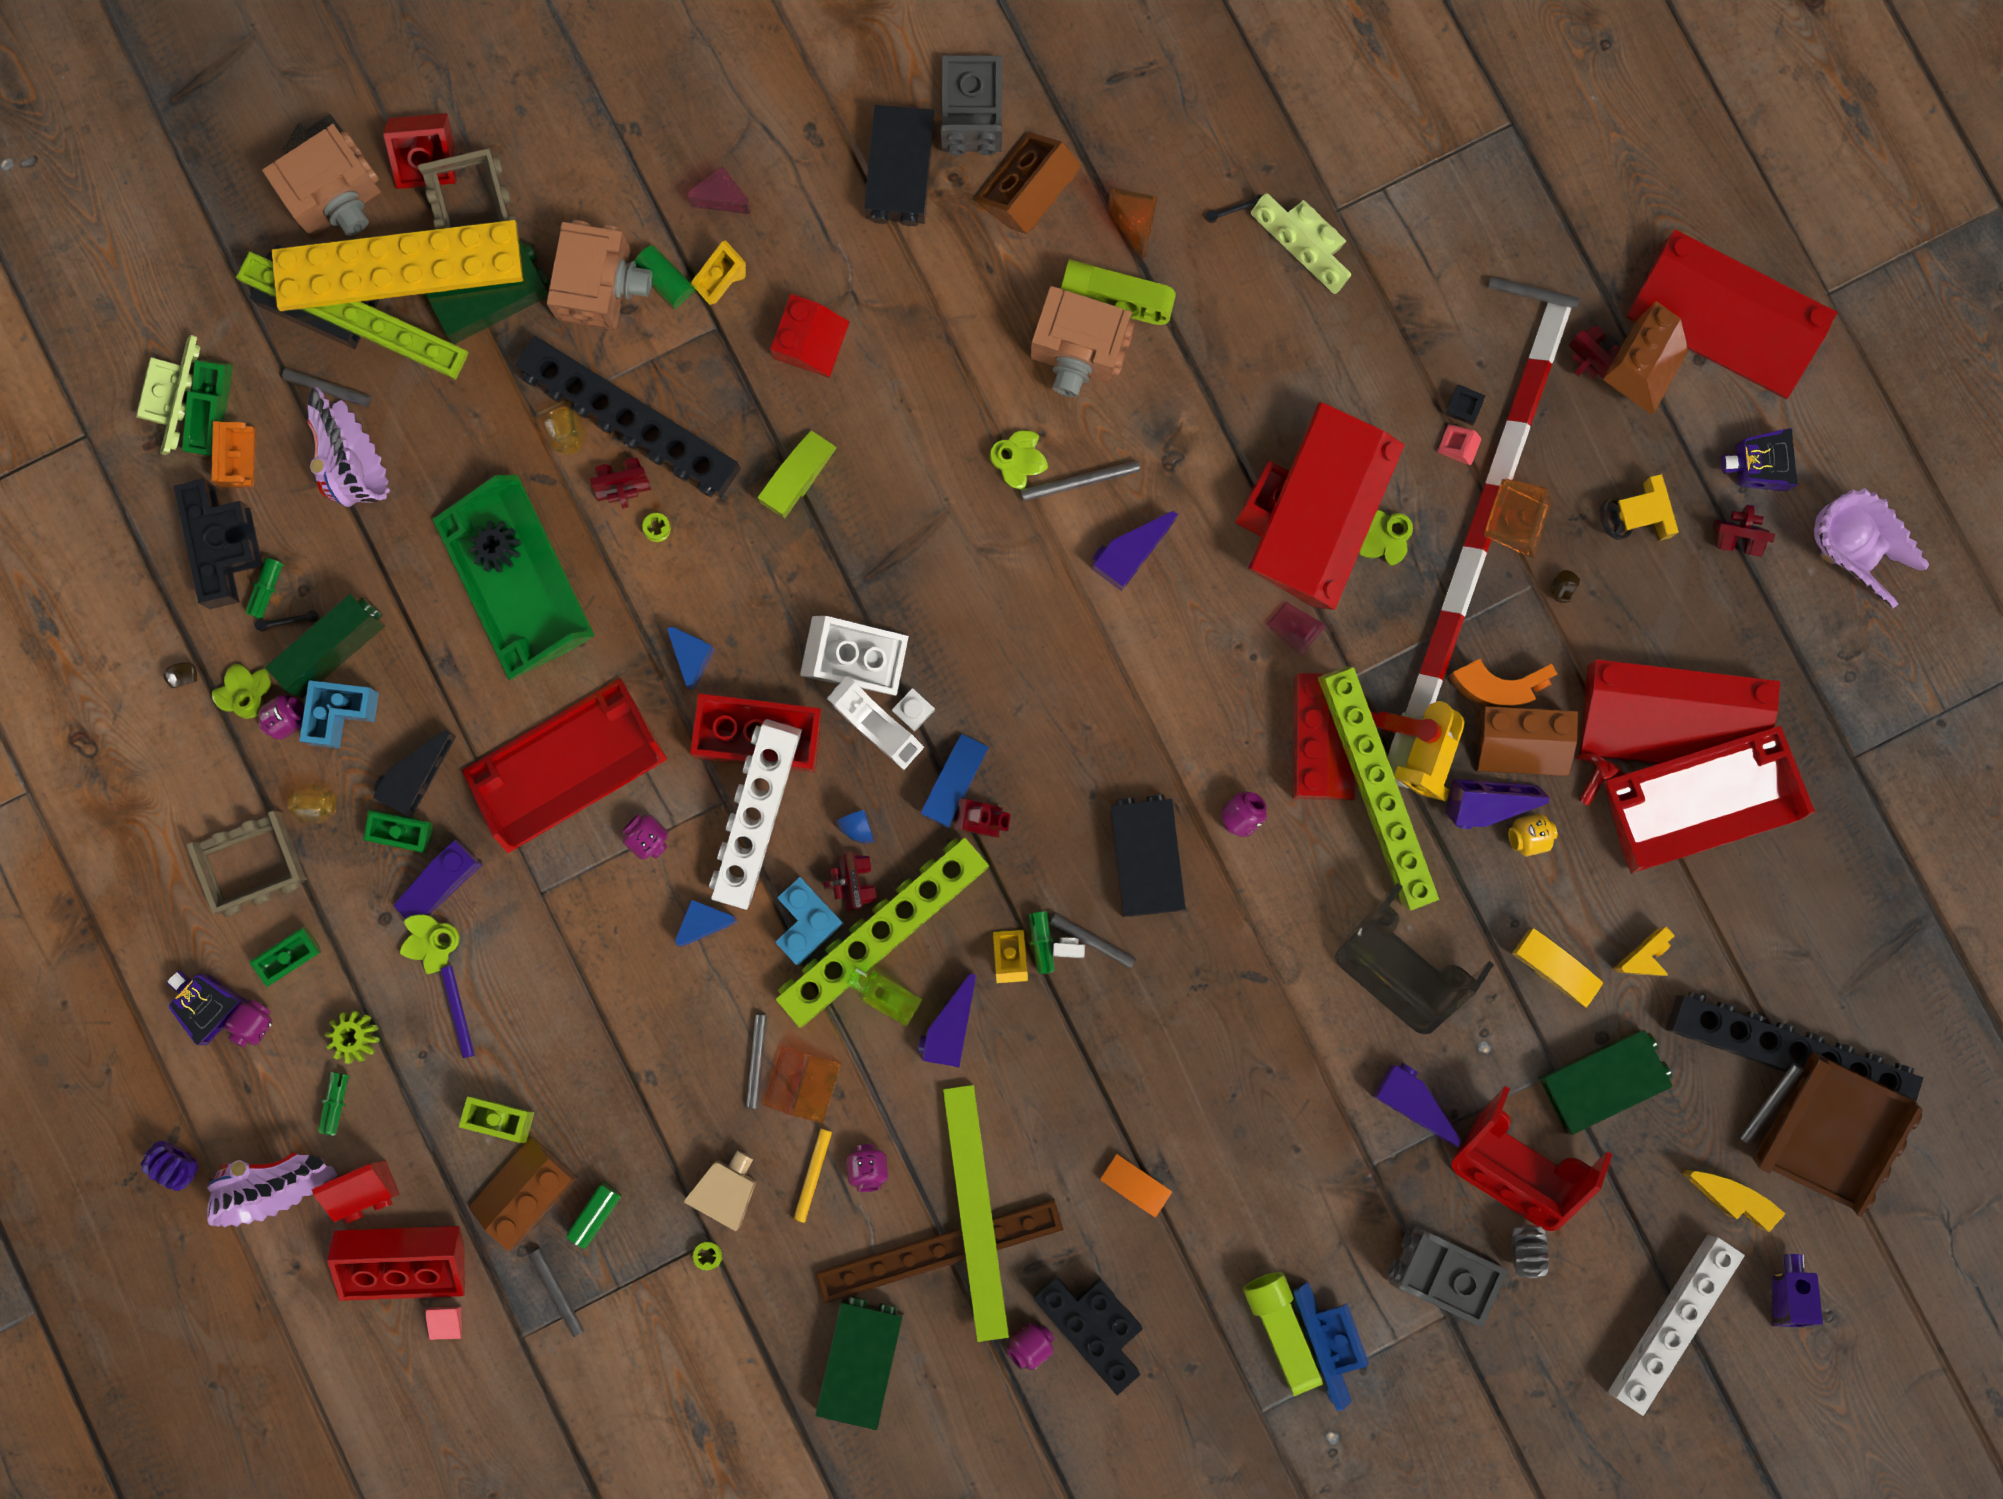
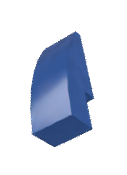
[921,734,989,828]

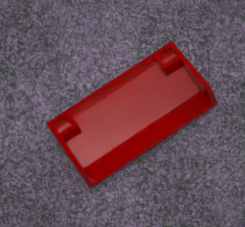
[1626,229,1838,400]
[1248,402,1405,610]
[1579,659,1780,764]
[462,678,668,853]
[1605,726,1815,874]

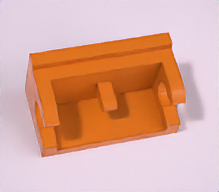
[211,421,256,488]

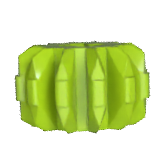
[324,1011,380,1064]

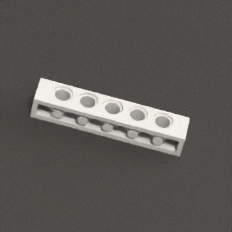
[709,719,802,910]
[1607,1234,1745,1416]

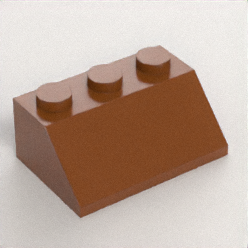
[974,132,1082,234]
[1603,301,1688,415]
[1476,706,1578,776]
[468,1136,578,1252]

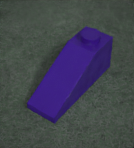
[1092,511,1178,592]
[1445,779,1550,829]
[394,840,483,919]
[918,974,976,1067]
[1372,1063,1461,1146]

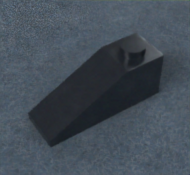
[373,730,456,817]

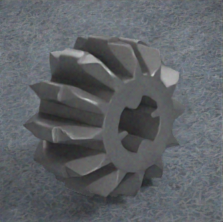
[1511,1225,1549,1279]

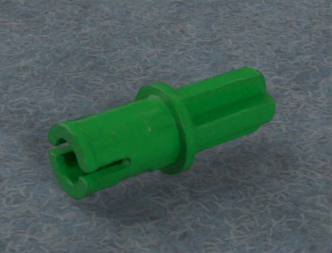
[246,557,284,619]
[1028,911,1055,974]
[318,1072,350,1135]

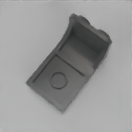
[941,56,1002,155]
[1388,1226,1508,1328]

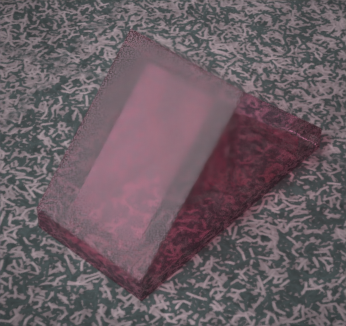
[688,166,751,214]
[1266,602,1326,656]

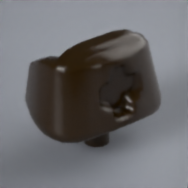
[1551,570,1580,603]
[163,662,197,689]

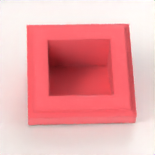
[1437,424,1481,465]
[426,1306,462,1340]

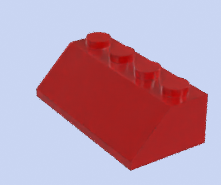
[1293,673,1355,801]
[690,693,821,773]
[327,1226,465,1301]

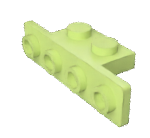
[1251,193,1351,294]
[136,335,200,455]

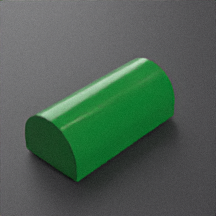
[634,245,696,310]
[363,809,433,853]
[249,927,321,988]
[566,1181,622,1249]

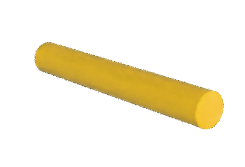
[793,1128,832,1223]

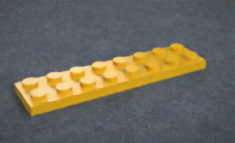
[272,220,523,311]

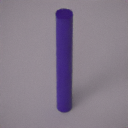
[440,966,475,1059]

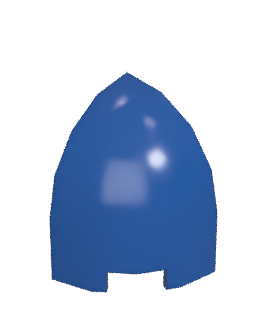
[836,810,875,844]

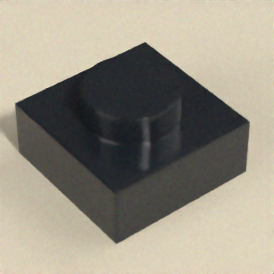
[1445,385,1486,426]

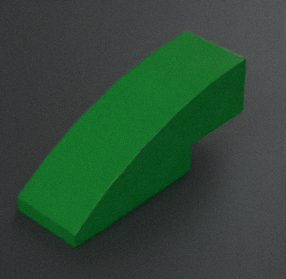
[182,359,233,456]

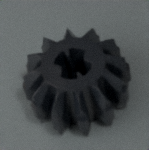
[468,521,521,573]

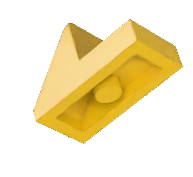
[691,240,746,305]
[1613,927,1675,976]
[993,930,1028,983]

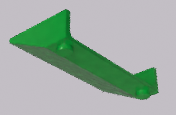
[432,475,595,680]

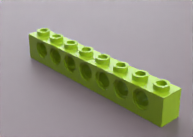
[1318,666,1440,911]
[776,838,989,1028]

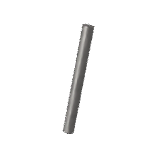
[1021,460,1140,501]

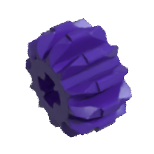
[140,1141,199,1191]

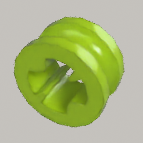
[642,513,671,542]
[693,1242,722,1271]

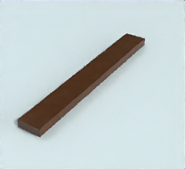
[815,1199,1064,1303]

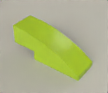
[758,430,836,519]

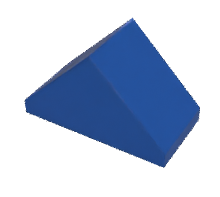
[667,627,715,690]
[675,900,738,947]

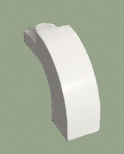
[827,676,924,770]

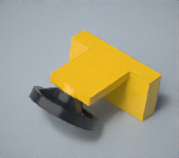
[1599,474,1679,541]

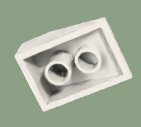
[800,616,909,696]

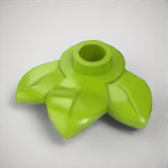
[990,430,1048,490]
[1359,510,1413,566]
[212,664,271,719]
[400,914,460,974]

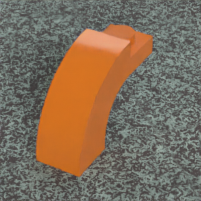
[1448,659,1557,708]

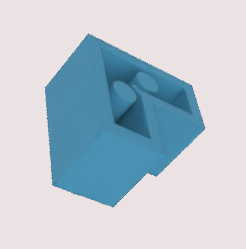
[300,680,379,749]
[776,877,844,966]

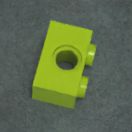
[459,1096,535,1143]

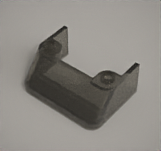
[1335,883,1494,1034]

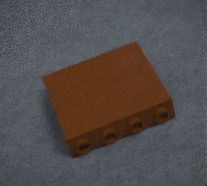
[1752,1051,1923,1217]

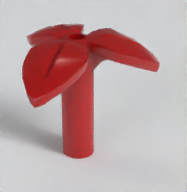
[1576,754,1625,806]

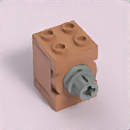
[262,124,381,238]
[547,220,652,331]
[1031,286,1135,398]

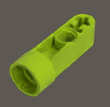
[1061,259,1176,325]
[1243,1272,1323,1397]

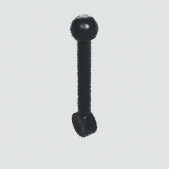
[1206,194,1263,223]
[255,610,318,632]

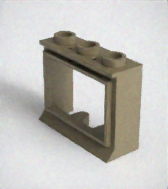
[418,148,519,232]
[186,811,308,917]

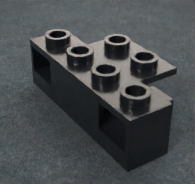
[173,479,263,609]
[1033,1274,1143,1396]

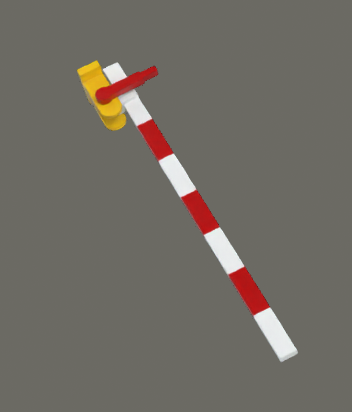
[1371,303,1572,801]

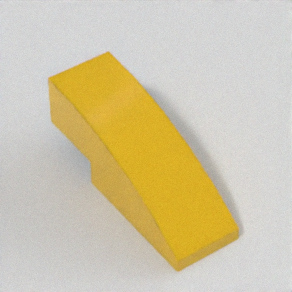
[1512,928,1603,1008]
[1682,1169,1786,1232]

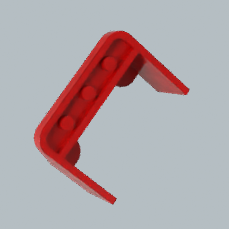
[1452,1086,1613,1231]

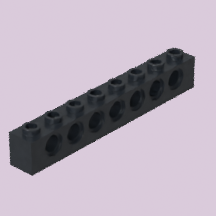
[515,335,741,499]
[1665,991,1924,1101]

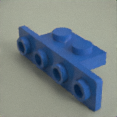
[1293,1282,1369,1411]

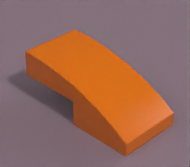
[1100,1154,1172,1218]

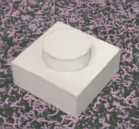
[892,688,935,732]
[1053,938,1085,958]

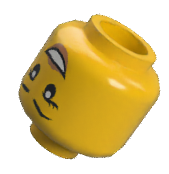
[1508,813,1558,857]

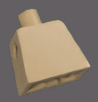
[684,1150,756,1231]

